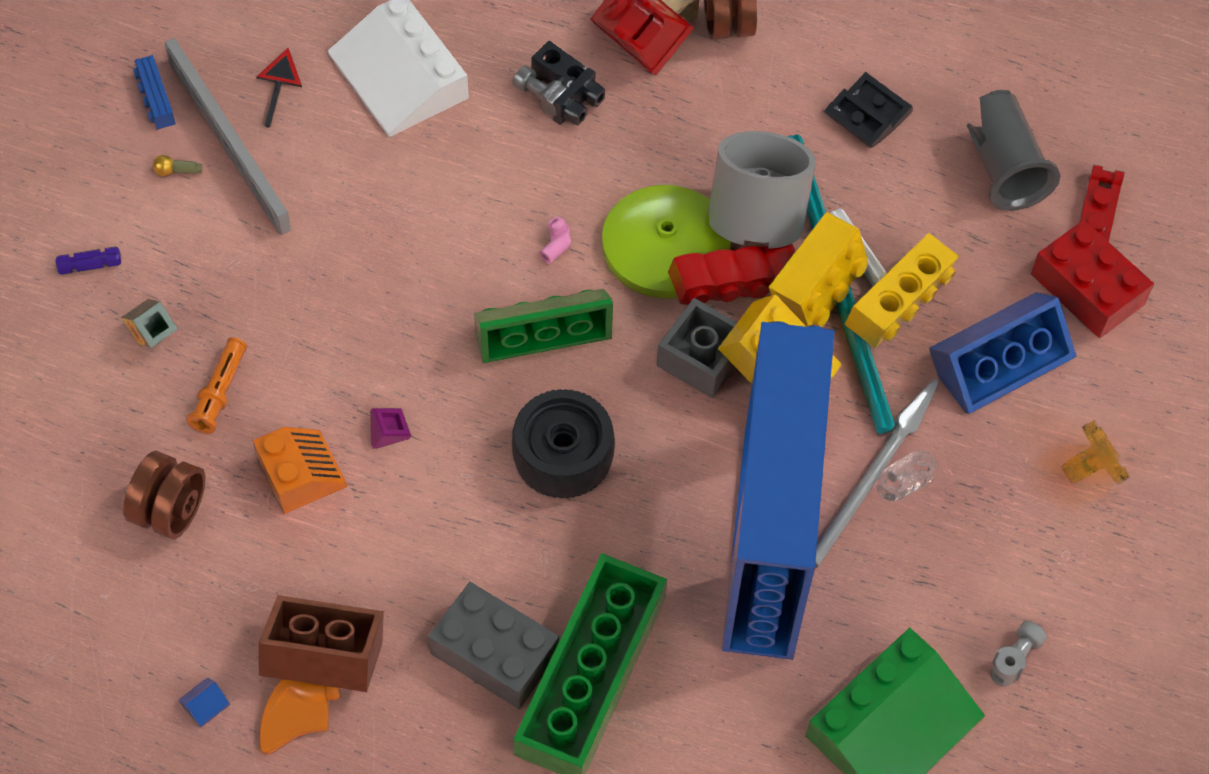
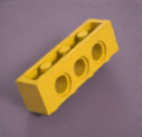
[845,233,959,348]

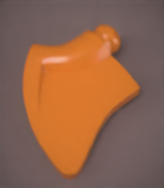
[260,679,341,755]

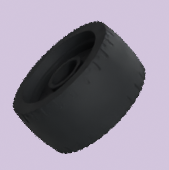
[512,389,615,498]

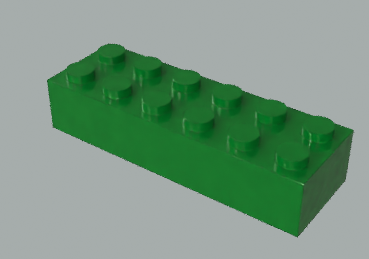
[513,553,667,774]

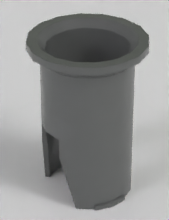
[967,90,1061,211]

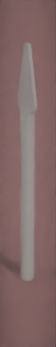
[815,379,938,568]

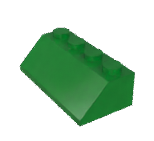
[474,289,613,363]

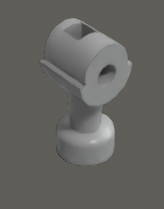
[991,620,1047,686]

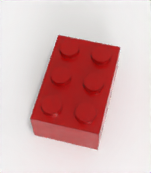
[1031,220,1154,339]

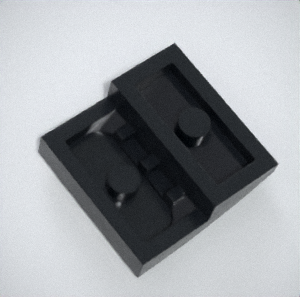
[824,72,913,148]

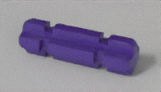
[55,246,121,275]

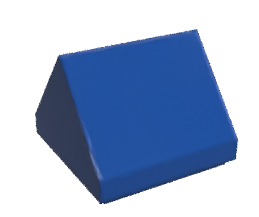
[178,677,230,727]

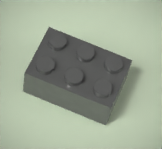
[428,581,559,709]

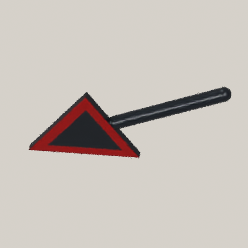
[256,48,302,128]

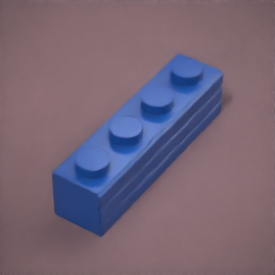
[133,55,176,130]

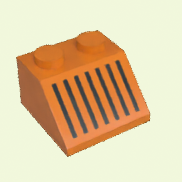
[252,427,348,514]

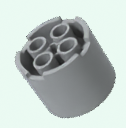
[708,131,816,248]

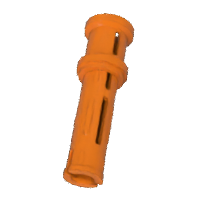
[186,337,247,434]

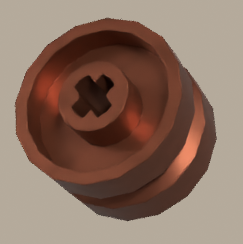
[704,0,757,40]
[123,450,206,540]

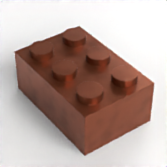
[259,595,384,692]

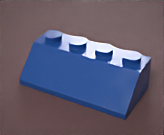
[929,292,1077,414]

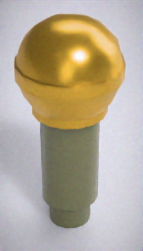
[153,154,202,177]

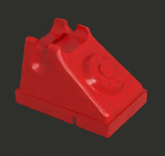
[590,0,694,76]

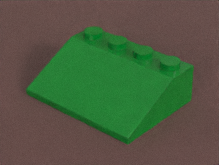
[805,627,985,774]

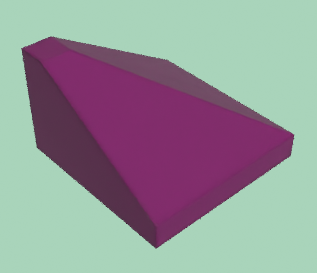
[370,408,411,449]

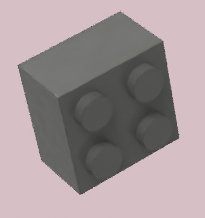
[657,298,737,398]

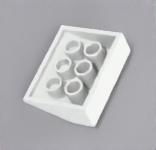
[327,0,469,138]

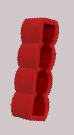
[668,244,796,305]

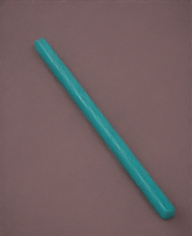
[788,134,895,434]

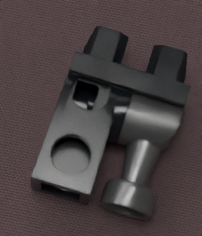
[512,41,606,126]

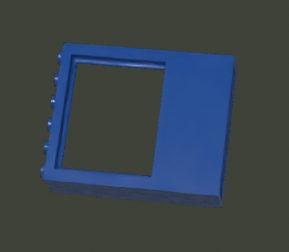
[722,321,835,660]

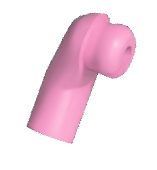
[539,217,571,264]

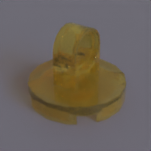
[1061,419,1130,484]

